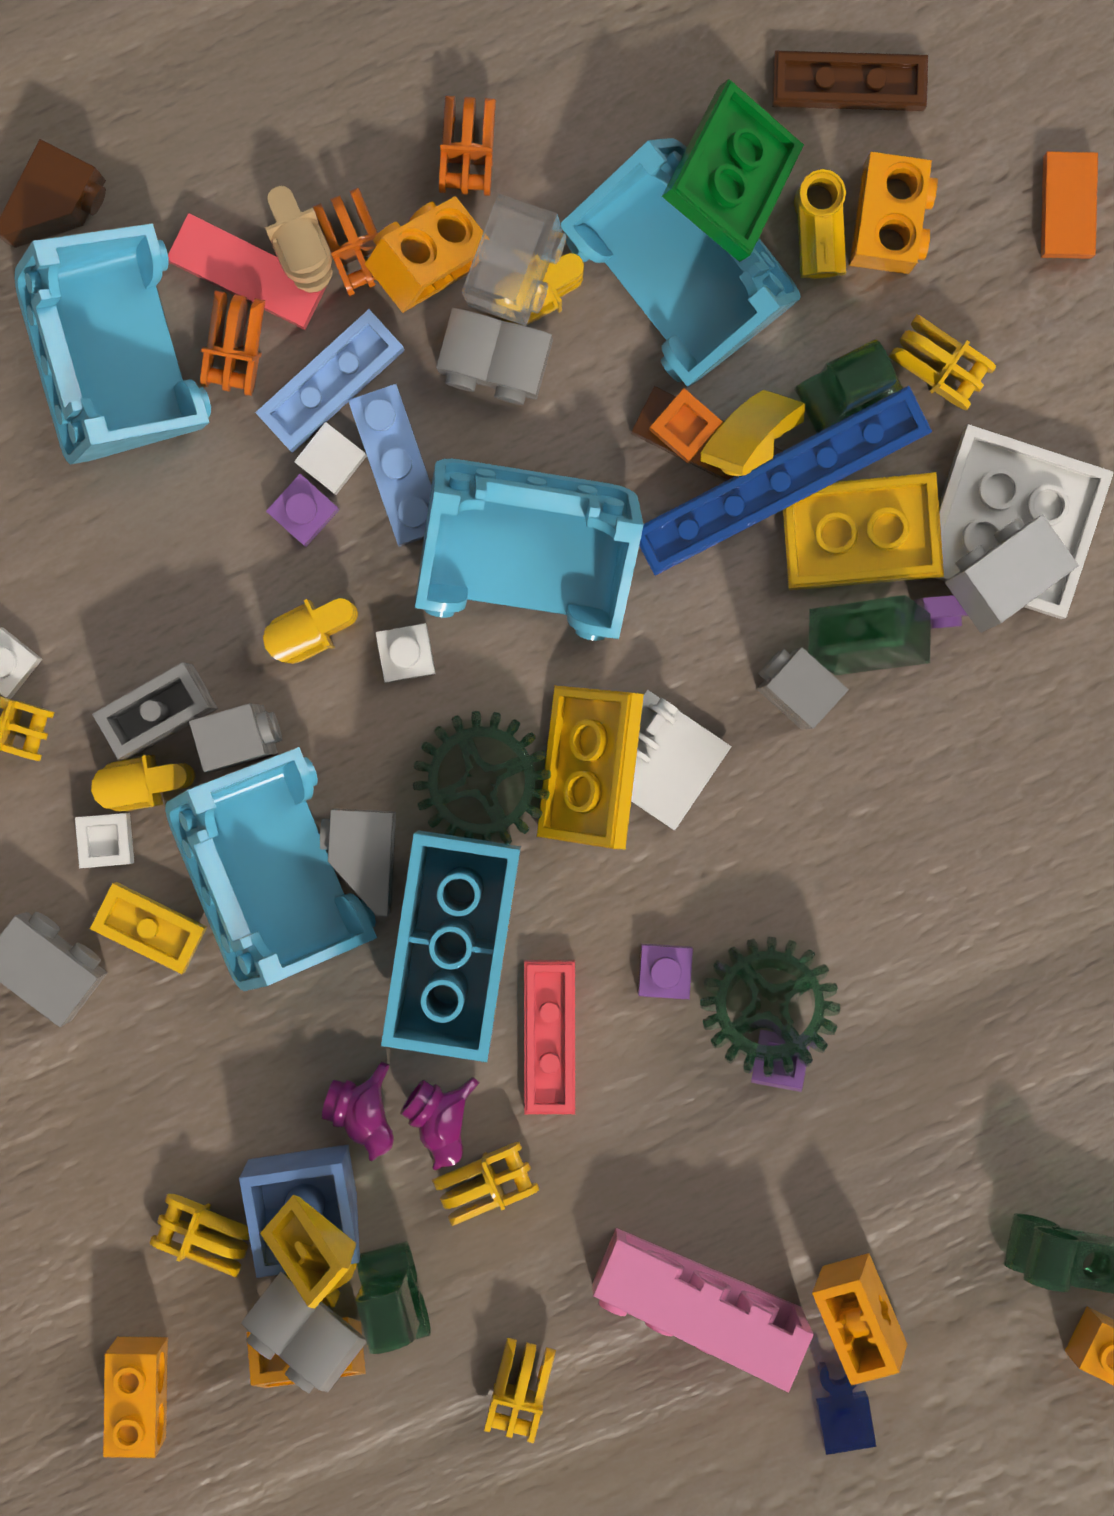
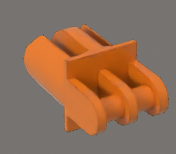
[439,96,496,196]
[312,188,378,297]
[200,291,265,396]

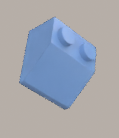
[239,1145,360,1278]

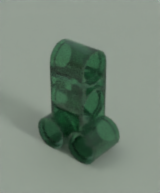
[794,339,903,433]
[1003,1213,1114,1294]
[355,1241,431,1354]

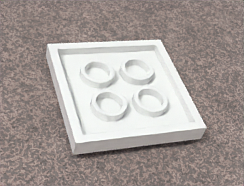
[936,424,1114,619]

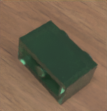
[808,595,931,675]

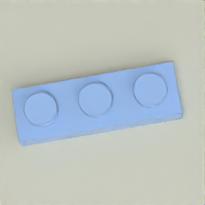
[255,309,405,453]
[348,384,432,547]

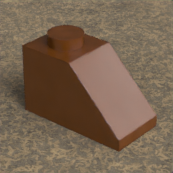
[0,139,106,248]

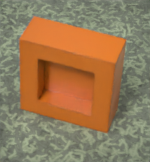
[649,388,723,463]

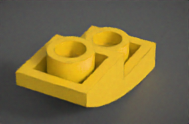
[701,390,805,476]

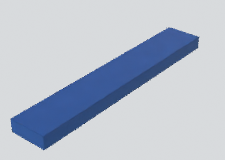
[639,386,932,576]

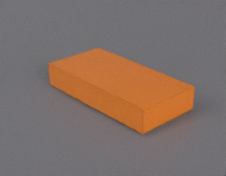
[1041,151,1098,259]

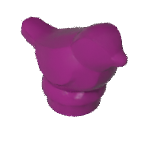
[322,1062,394,1161]
[400,1077,479,1170]

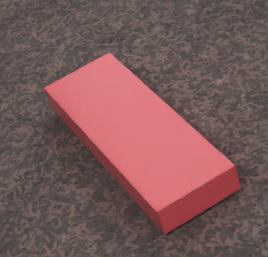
[168,213,327,330]
[524,960,575,1115]

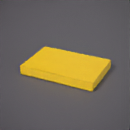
[783,472,944,590]
[537,685,644,850]

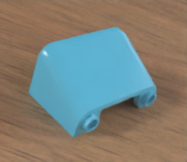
[559,138,801,387]
[14,223,211,465]
[415,459,644,641]
[165,747,377,991]

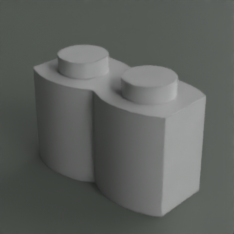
[436,308,553,405]
[241,1272,368,1393]

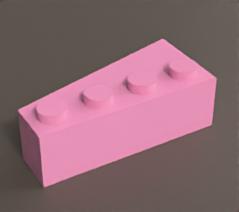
[592,1228,814,1393]

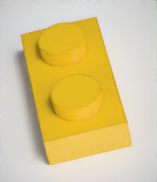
[90,882,207,974]

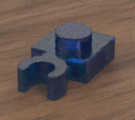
[816,1362,877,1455]

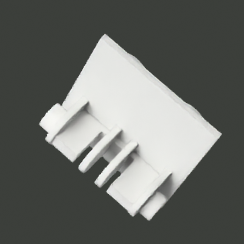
[631,690,732,831]

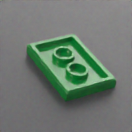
[662,79,804,262]

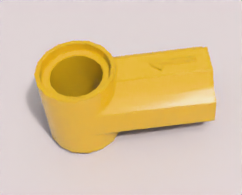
[794,169,846,279]

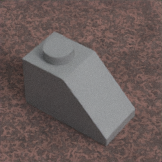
[320,808,396,916]

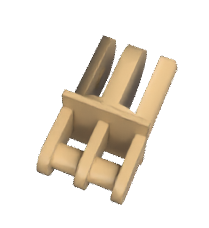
[265,186,333,293]

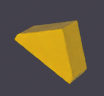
[260,1195,356,1309]

